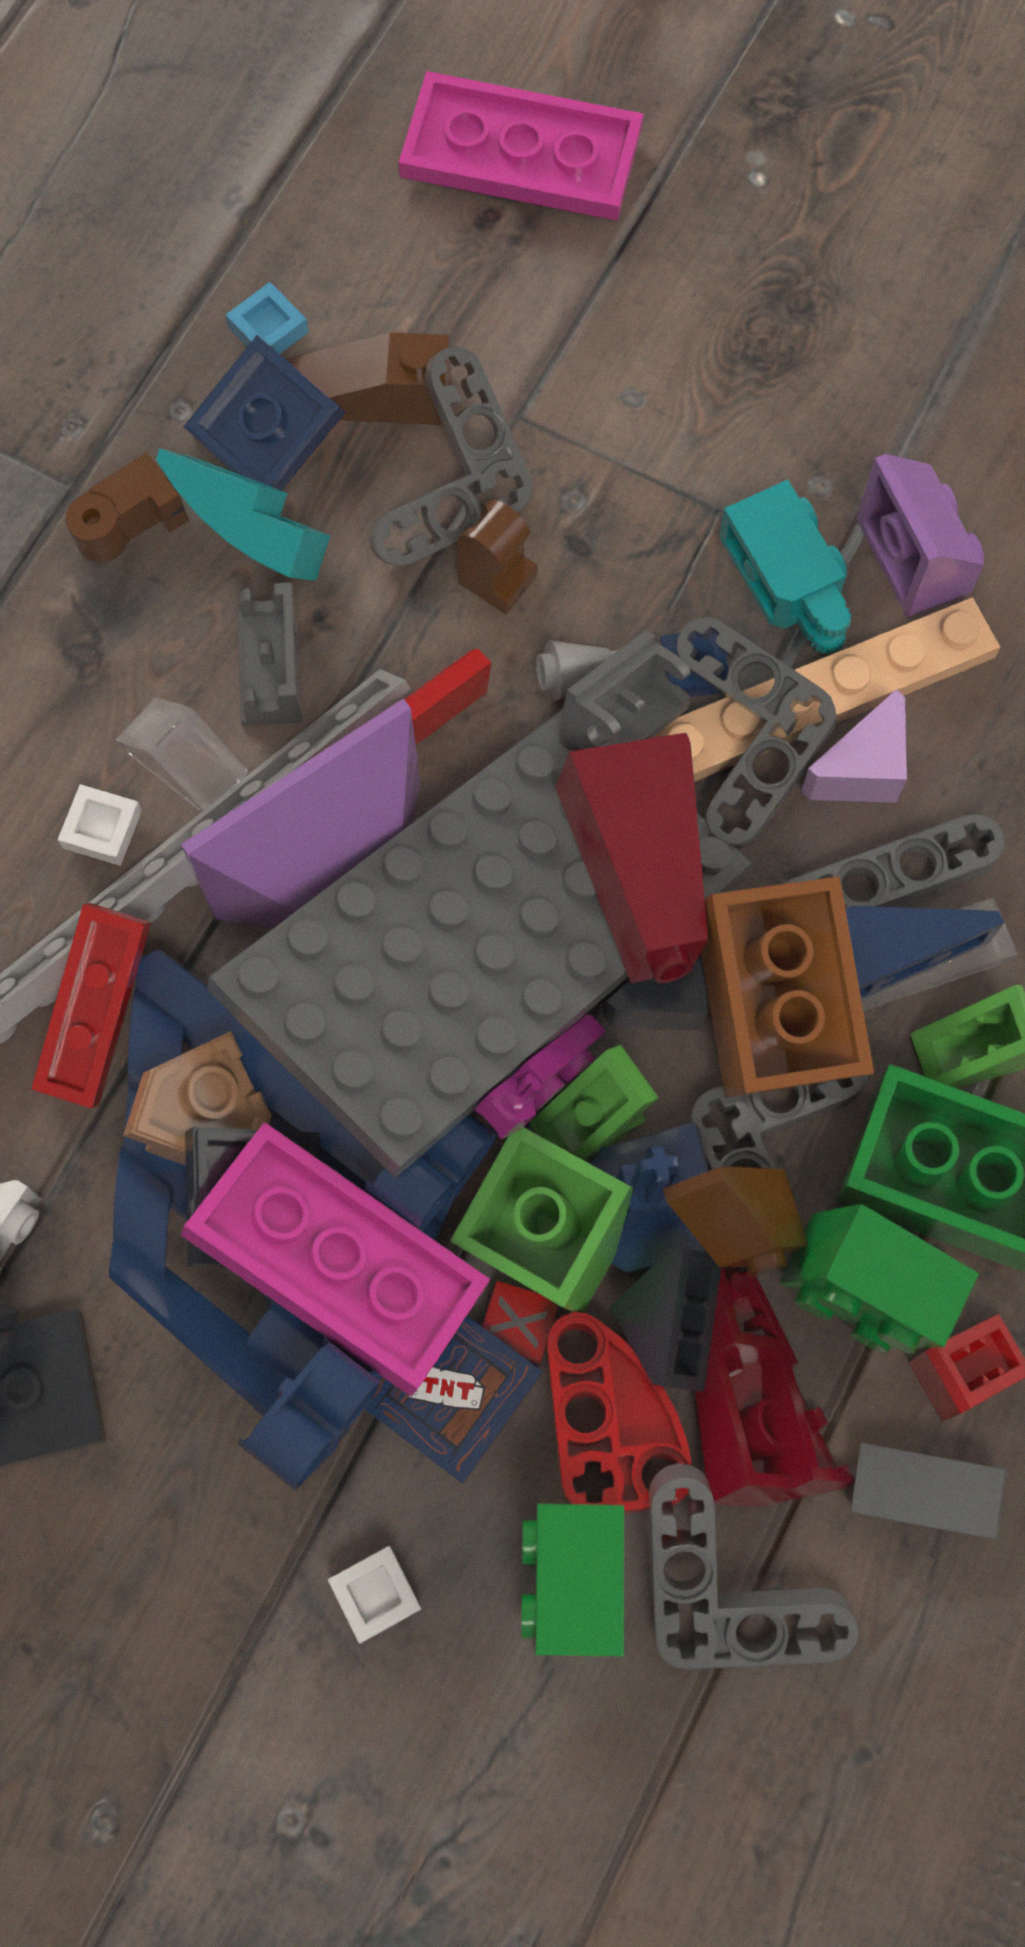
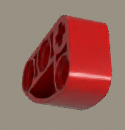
[547,1312,692,1514]

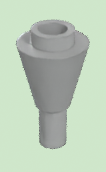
[536,640,619,701]

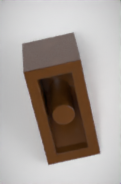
[663,1166,808,1276]

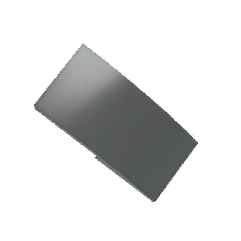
[851,1443,1007,1539]

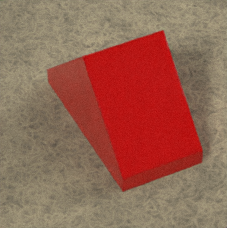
[908,1314,1025,1422]

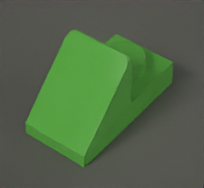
[529,1045,659,1162]

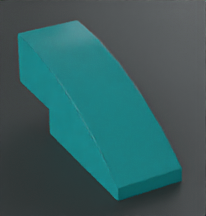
[156,448,331,581]

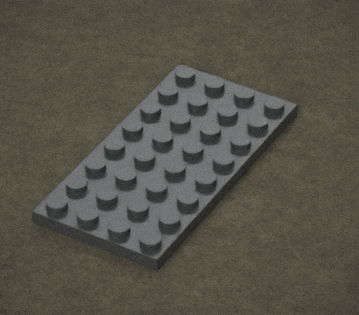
[207,709,752,1178]

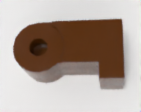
[66,452,189,562]
[457,499,538,615]

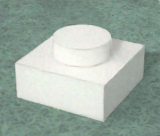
[58,784,142,866]
[328,1546,422,1644]

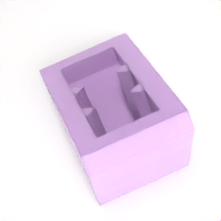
[801,690,907,803]

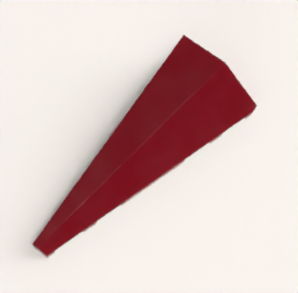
[695,1267,855,1508]

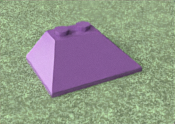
[181,699,420,928]

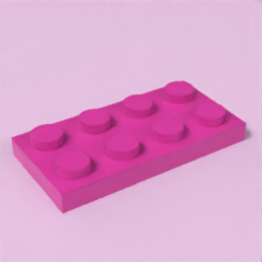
[398,71,644,221]
[181,1122,490,1397]

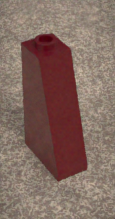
[555,732,708,983]

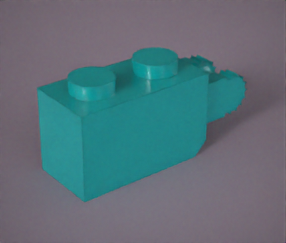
[719,480,852,655]

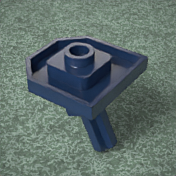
[591,1122,709,1277]

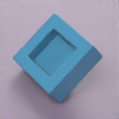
[225,282,309,354]

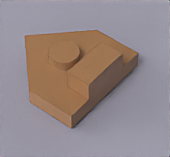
[123,1031,272,1166]

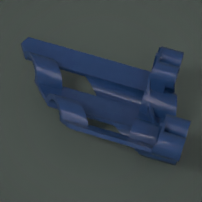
[109,950,497,1490]

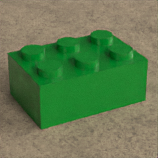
[836,1064,1025,1272]

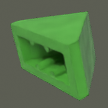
[910,985,1025,1088]

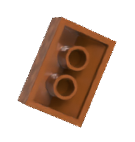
[701,876,874,1098]

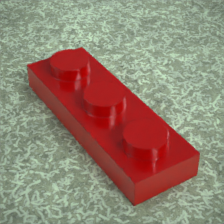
[31,903,151,1109]

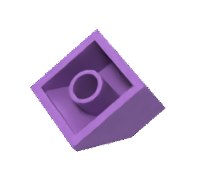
[856,454,984,618]

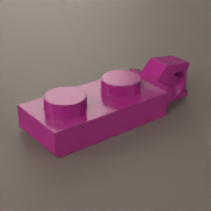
[474,1014,607,1139]

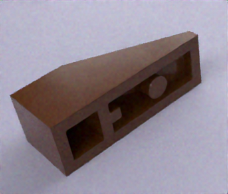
[286,332,451,425]

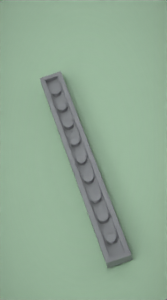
[0,669,413,1044]

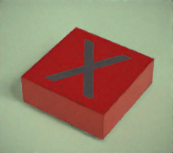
[482,1281,559,1367]

